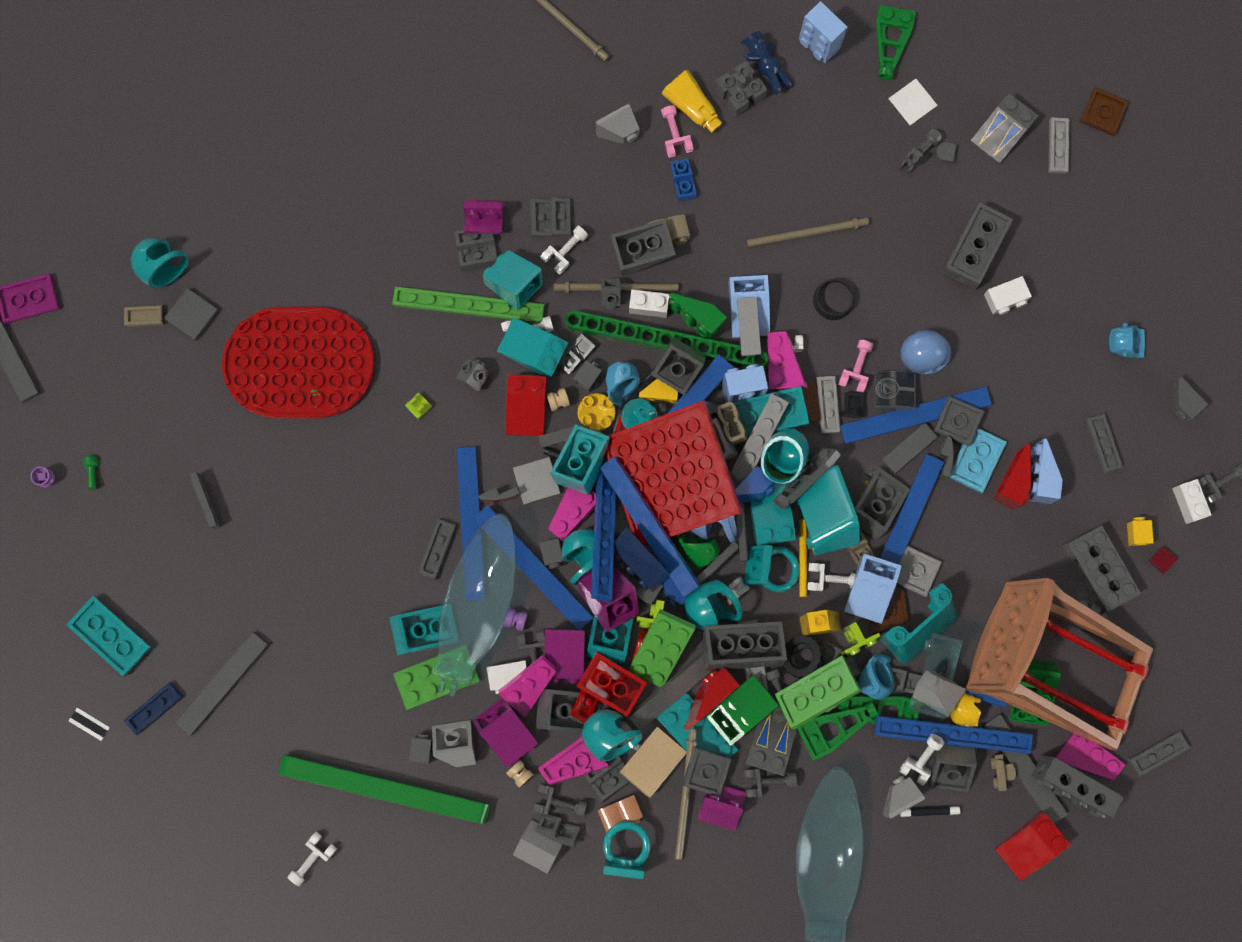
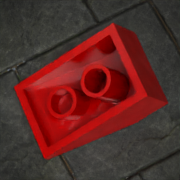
[506,374,547,437]
[993,443,1031,510]
[577,652,647,717]
[684,668,739,731]
[995,812,1071,881]

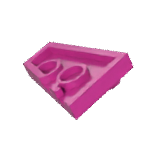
[767,331,808,390]
[548,488,596,542]
[498,655,556,718]
[1055,733,1125,780]
[538,737,609,785]

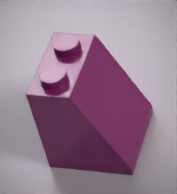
[578,566,639,632]
[545,630,585,683]
[473,698,538,767]

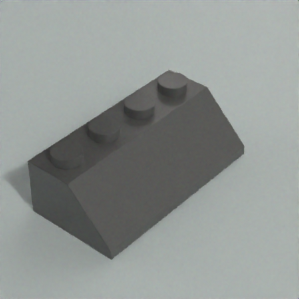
[703,622,787,671]

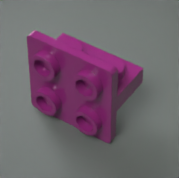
[463,200,504,234]
[698,786,746,831]

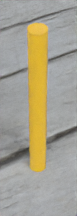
[799,520,807,597]

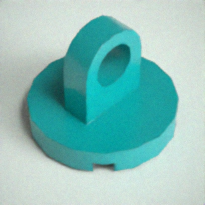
[621,398,658,429]

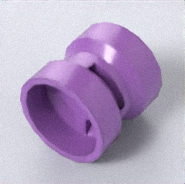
[30,467,56,488]
[504,608,528,631]

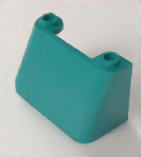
[793,465,860,556]
[878,583,958,663]

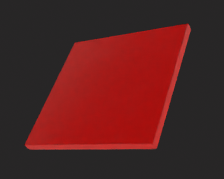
[605,400,743,546]

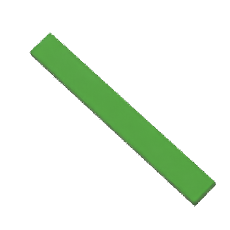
[392,286,545,323]

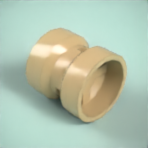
[546,388,570,412]
[506,760,534,788]

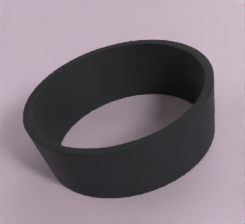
[813,278,854,320]

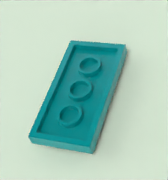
[732,386,810,438]
[67,596,151,676]
[657,693,738,758]

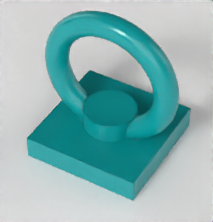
[744,545,800,593]
[603,821,651,879]

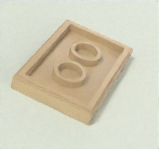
[619,727,687,798]

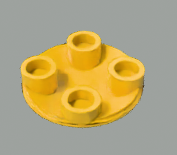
[578,393,616,431]

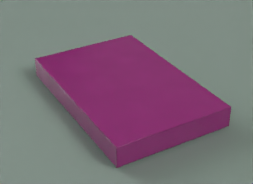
[0,273,60,325]

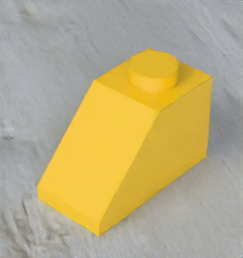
[639,379,678,404]

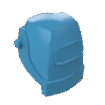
[1108,323,1145,358]
[606,362,641,406]
[858,654,895,700]

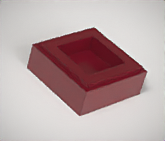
[1149,546,1178,574]

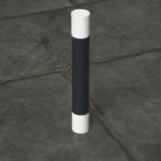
[900,806,960,817]

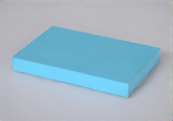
[949,428,1007,494]

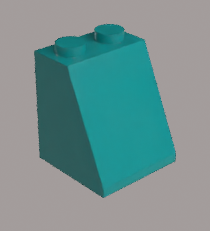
[483,250,543,311]

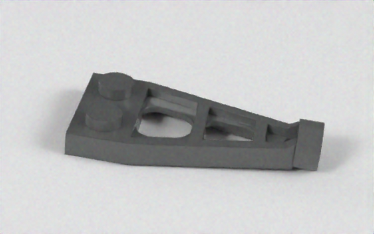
[773,446,840,510]

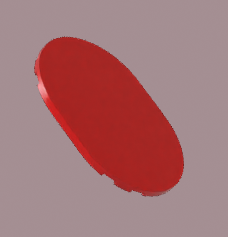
[222,307,375,419]

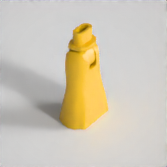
[661,70,722,133]

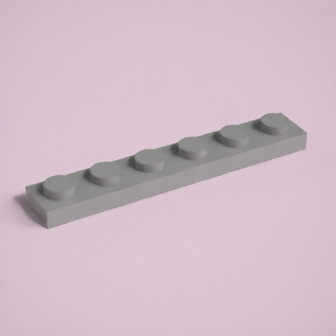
[730,393,789,489]

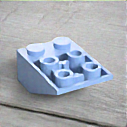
[728,275,770,338]
[1028,439,1063,504]
[844,554,902,624]

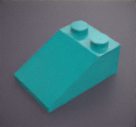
[496,318,568,378]
[550,424,610,496]
[750,483,796,545]
[389,604,459,656]
[585,615,634,666]

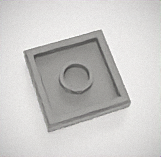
[513,457,560,505]
[896,546,942,597]

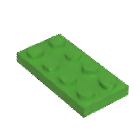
[627,609,696,687]
[393,645,480,710]
[775,656,861,730]

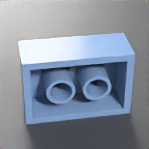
[799,1,847,63]
[722,364,768,403]

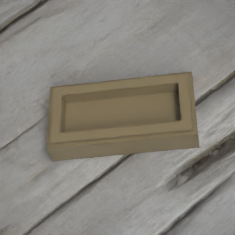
[124,305,164,327]

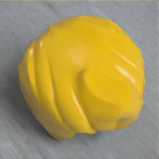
[950,692,981,727]

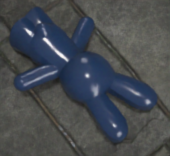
[741,31,792,94]

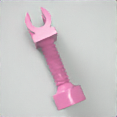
[661,105,693,158]
[838,340,874,393]

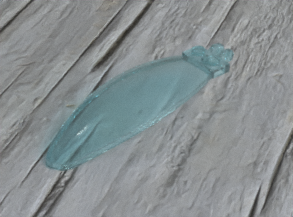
[432,514,516,697]
[796,767,863,942]

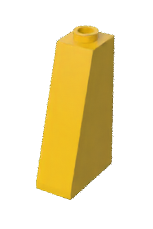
[800,610,841,636]

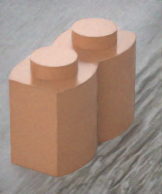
[597,794,643,833]

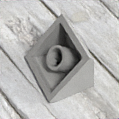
[513,819,563,874]

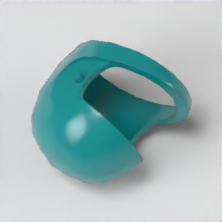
[131,238,189,288]
[761,428,809,485]
[562,529,594,585]
[685,580,743,630]
[582,709,642,762]

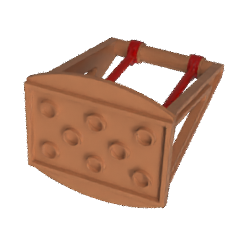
[966,578,1153,751]

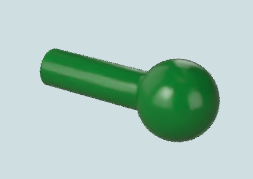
[83,455,99,490]

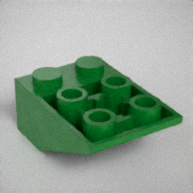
[668,293,727,340]
[1010,660,1060,726]
[706,675,779,746]

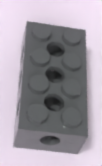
[942,202,1013,290]
[1063,525,1141,614]
[1031,756,1124,819]

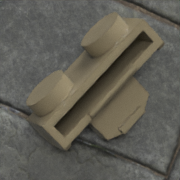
[990,754,1016,791]

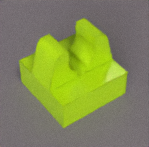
[405,392,432,420]

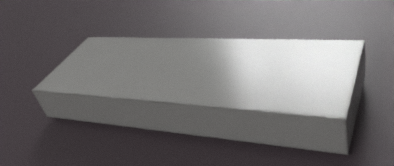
[1048,117,1069,174]
[737,297,761,356]
[816,376,840,434]

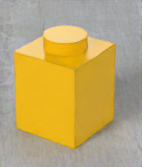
[1127,517,1154,546]

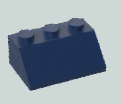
[614,527,670,592]

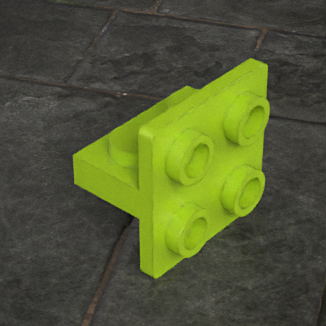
[636,600,665,628]
[840,622,881,657]

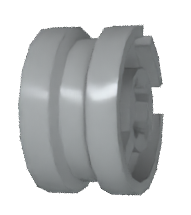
[720,576,750,605]

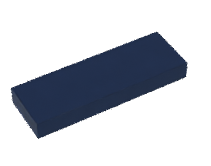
[124,682,183,735]

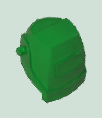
[678,533,720,568]

